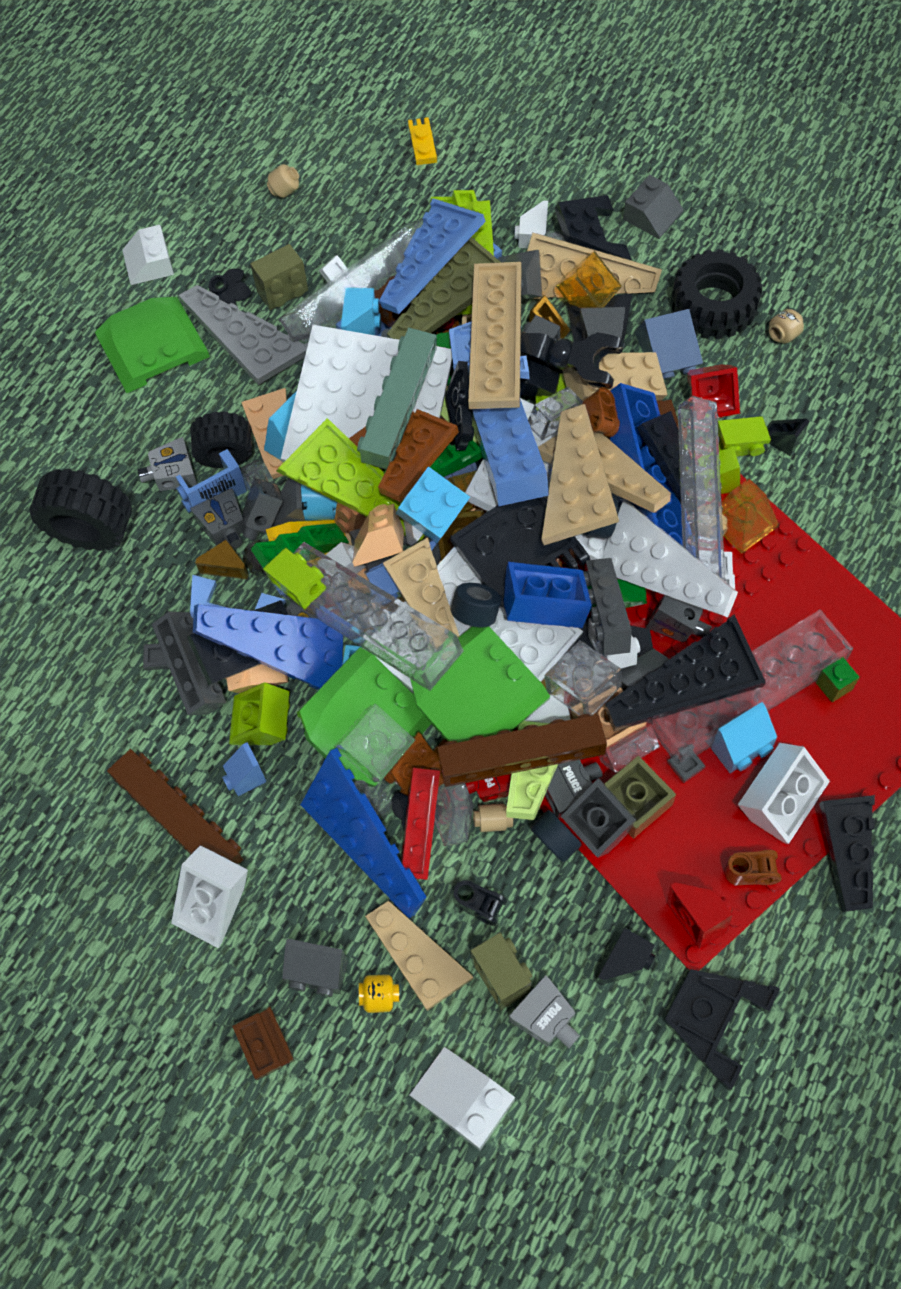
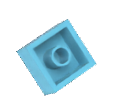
[396,467,470,543]

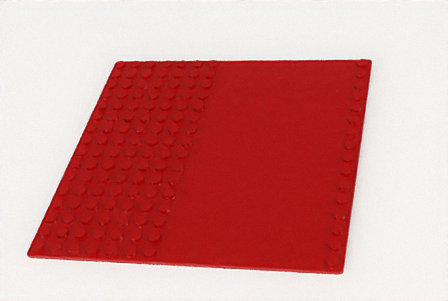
[513,439,901,971]

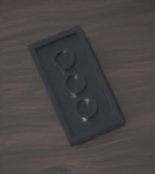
[187,600,288,685]

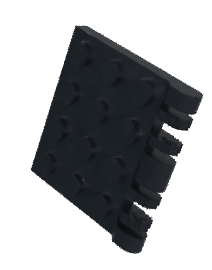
[450,497,590,616]

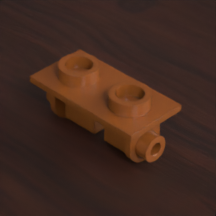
[384,732,432,790]

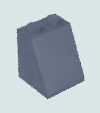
[634,309,703,380]

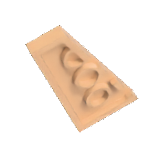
[242,388,287,480]

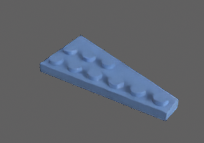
[379,198,486,314]

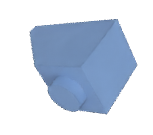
[222,743,266,796]

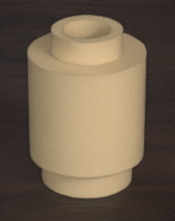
[473,804,513,832]

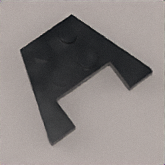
[554,195,632,260]
[664,969,780,1091]

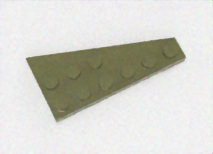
[387,237,501,340]

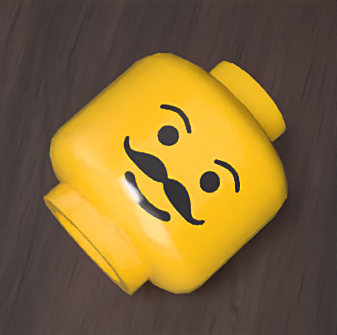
[359,975,399,1013]

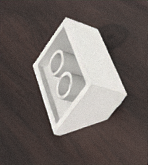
[738,743,830,844]

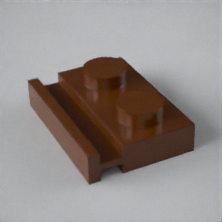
[232,1007,295,1081]

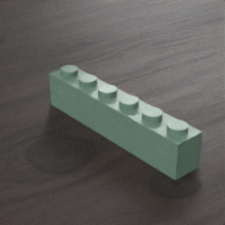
[357,327,437,469]

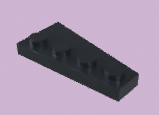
[636,411,707,513]

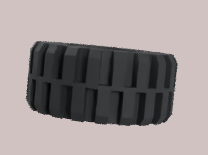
[671,249,763,339]
[29,469,132,551]

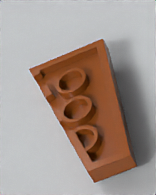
[378,409,459,502]

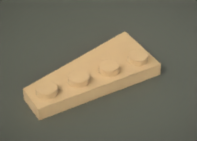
[383,537,459,651]
[365,901,474,1011]

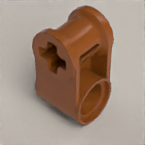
[582,387,620,437]
[725,850,782,886]

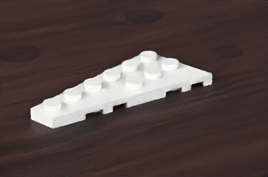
[602,499,738,617]

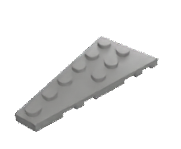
[179,285,308,385]

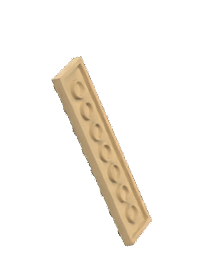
[468,262,522,409]

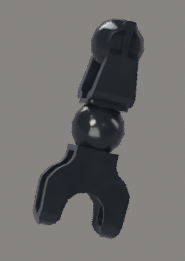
[521,331,625,389]

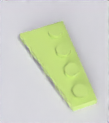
[506,721,558,820]

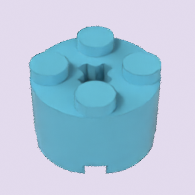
[301,484,337,521]

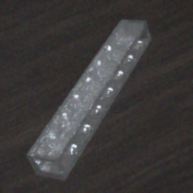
[678,396,726,582]

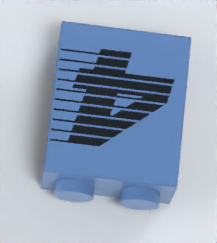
[176,449,247,513]

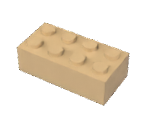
[562,352,668,408]

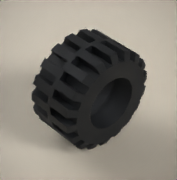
[190,412,252,468]

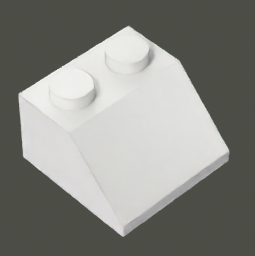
[122,225,174,285]

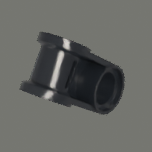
[453,880,507,926]

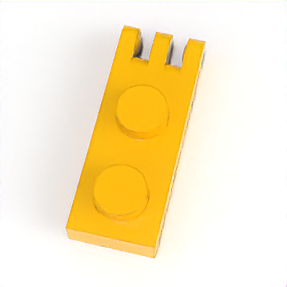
[408,117,437,165]

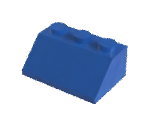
[504,562,592,628]

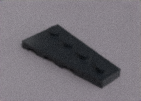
[819,795,875,913]

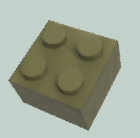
[250,244,308,310]
[605,755,676,839]
[471,933,533,1010]

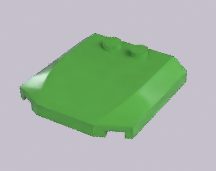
[95,297,210,394]
[410,626,550,742]
[297,647,431,787]

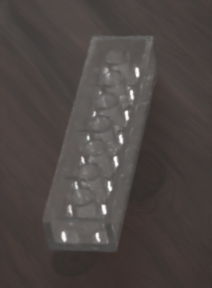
[279,218,424,342]
[274,542,464,691]
[647,610,853,766]

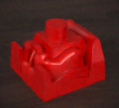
[687,364,740,422]

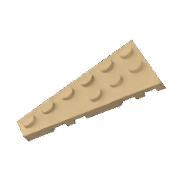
[526,232,662,299]
[542,404,620,545]
[538,431,671,513]

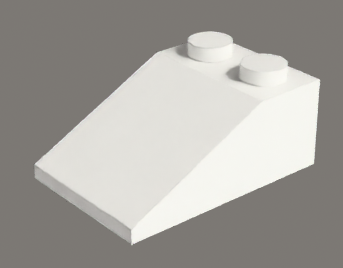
[171,846,248,948]
[410,1047,515,1151]

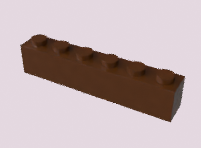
[438,714,607,787]
[107,749,243,864]

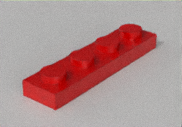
[401,767,440,880]

